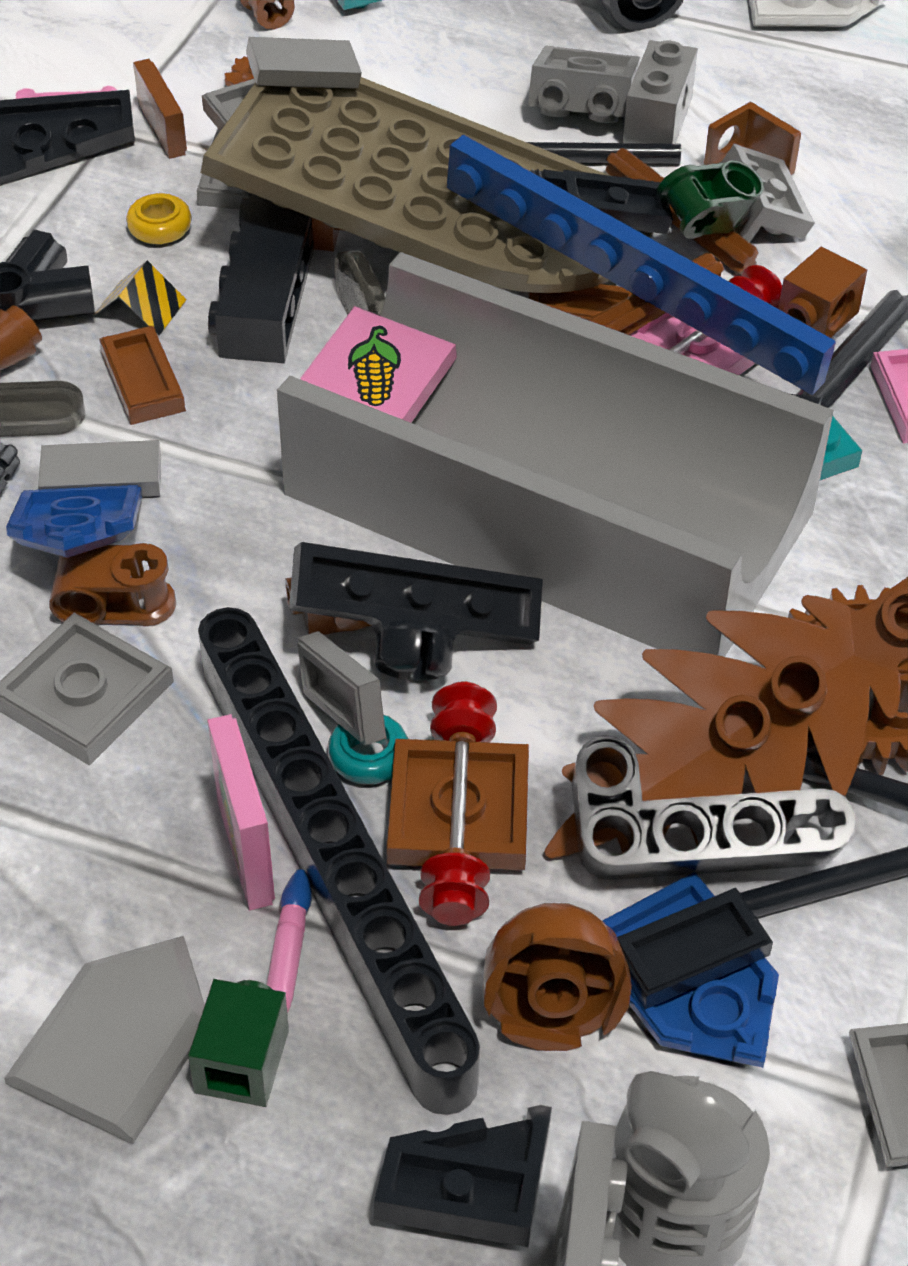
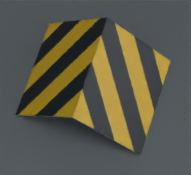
[92,260,187,336]

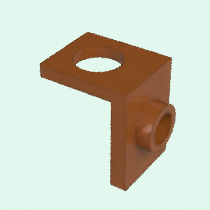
[704,101,801,175]

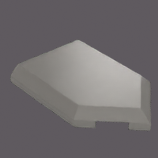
[4,936,205,1144]

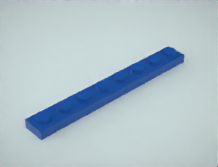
[447,134,836,395]

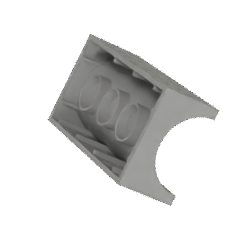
[277,252,834,657]

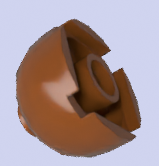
[483,903,632,1051]

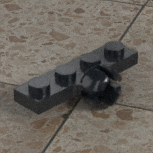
[289,542,543,681]

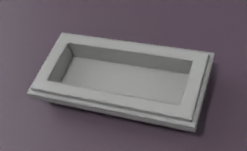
[849,1023,908,1167]

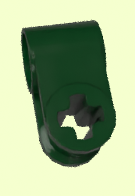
[656,160,764,239]

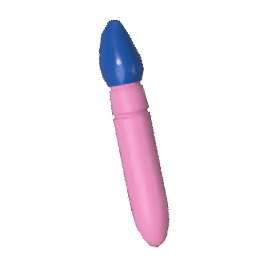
[266,869,312,1013]

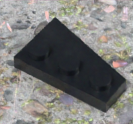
[0,89,135,185]

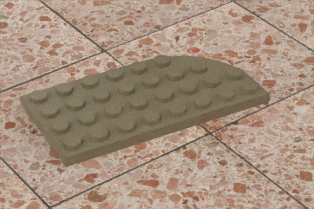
[200,77,654,293]

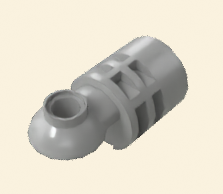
[613,1071,770,1266]

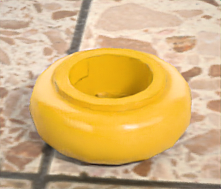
[126,193,192,245]

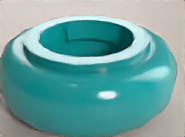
[328,715,409,785]

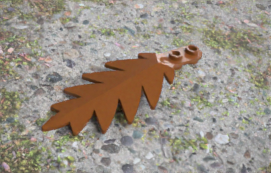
[544,577,908,859]

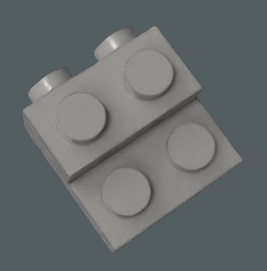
[528,45,641,123]

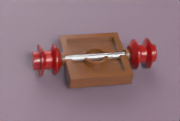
[387,681,529,926]

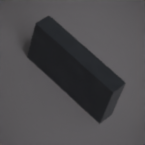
[617,887,773,1009]

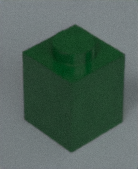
[188,979,289,1107]

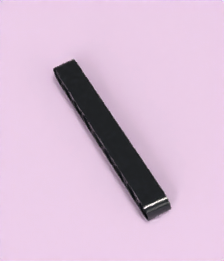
[198,607,480,1115]

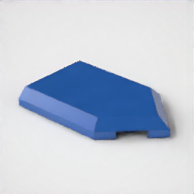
[6,485,142,558]
[602,872,779,1068]

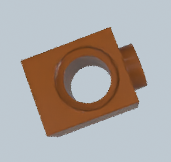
[778,246,868,338]

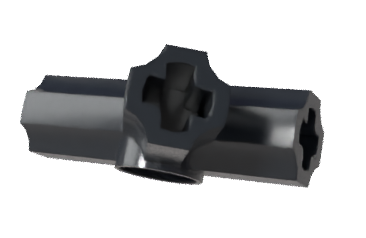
[0,229,95,324]

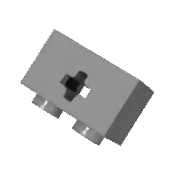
[623,40,698,143]

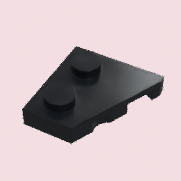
[373,1105,552,1247]

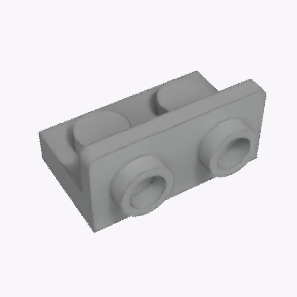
[719,144,815,242]

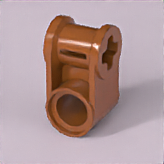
[49,543,176,626]

